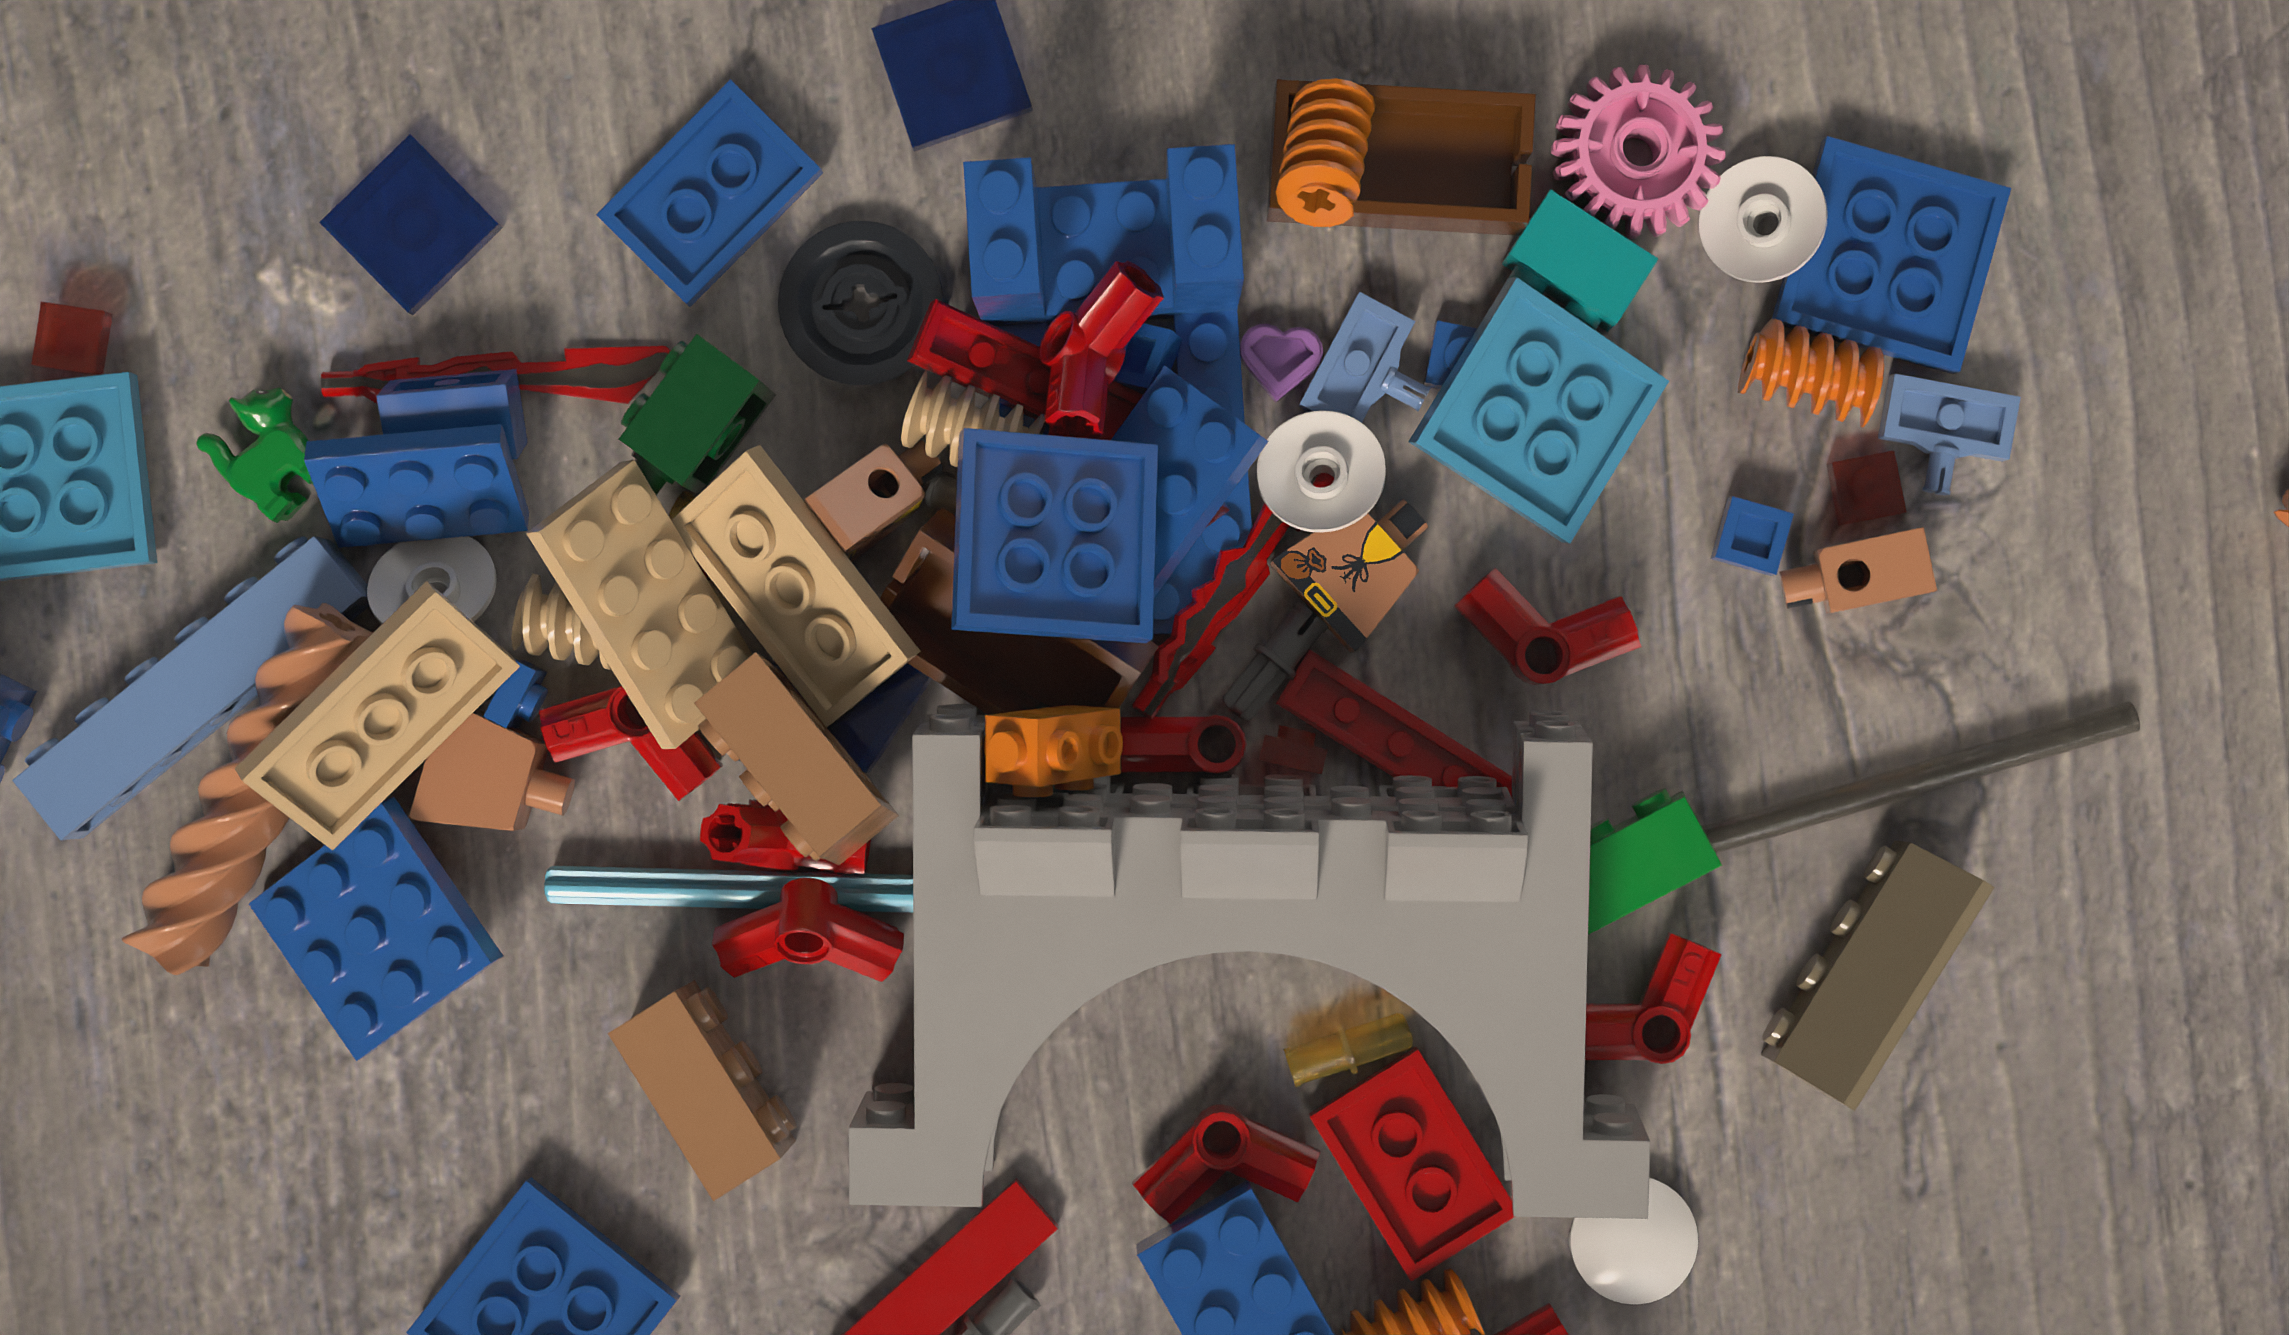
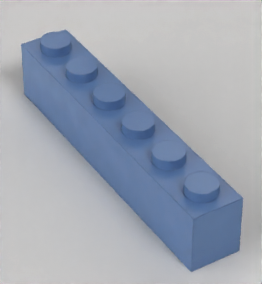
[12,536,370,840]

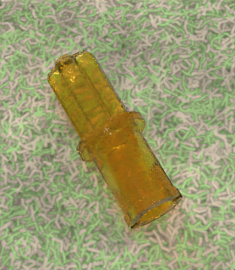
[1283,1013,1413,1088]

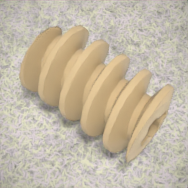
[901,369,1047,467]
[511,573,612,670]

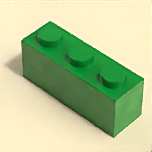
[1588,788,1722,935]

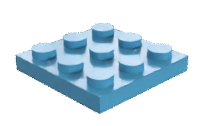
[1408,277,1669,544]
[0,372,158,581]

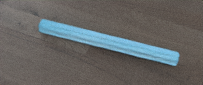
[544,866,913,913]

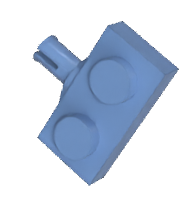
[1298,292,1431,423]
[1878,374,2021,495]

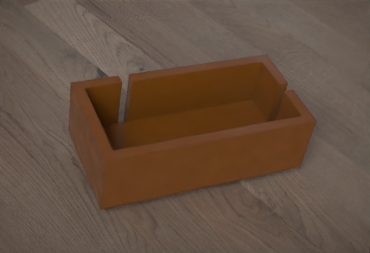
[1267,79,1536,236]
[880,507,1159,715]

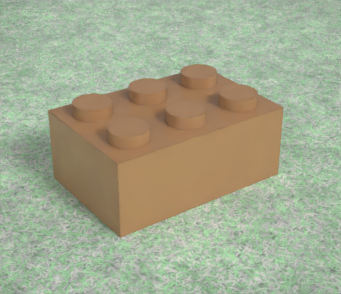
[694,652,899,865]
[608,980,797,1201]

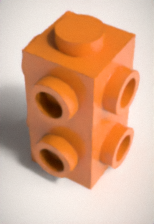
[983,705,1123,797]

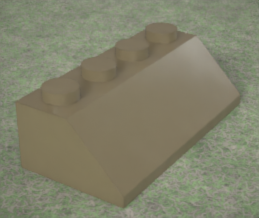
[1761,840,1995,1111]

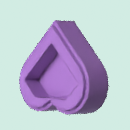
[1240,324,1323,403]

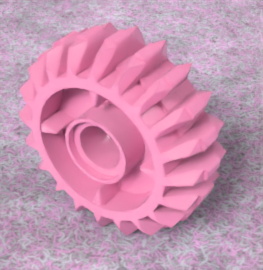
[1551,65,1725,239]

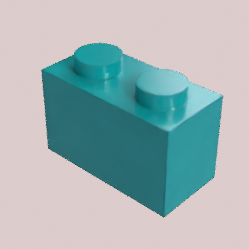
[1502,189,1658,332]

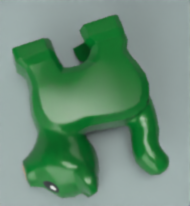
[196,387,313,523]

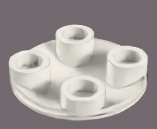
[1568,1178,1698,1304]

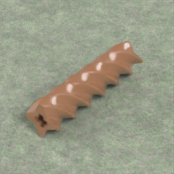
[122,603,373,975]

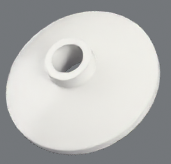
[1699,156,1828,283]
[1257,411,1386,533]
[367,536,497,625]

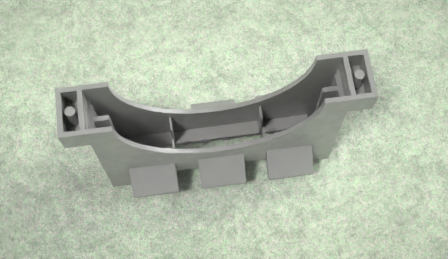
[849,704,1650,1219]

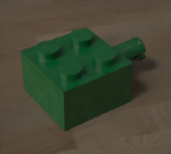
[618,334,776,496]

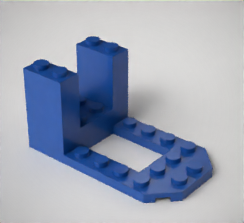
[963,144,1254,635]

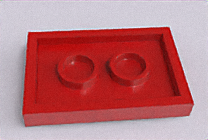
[1308,1047,1514,1281]

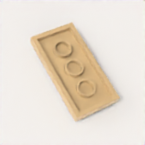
[671,444,921,728]
[526,460,753,749]
[234,581,520,851]

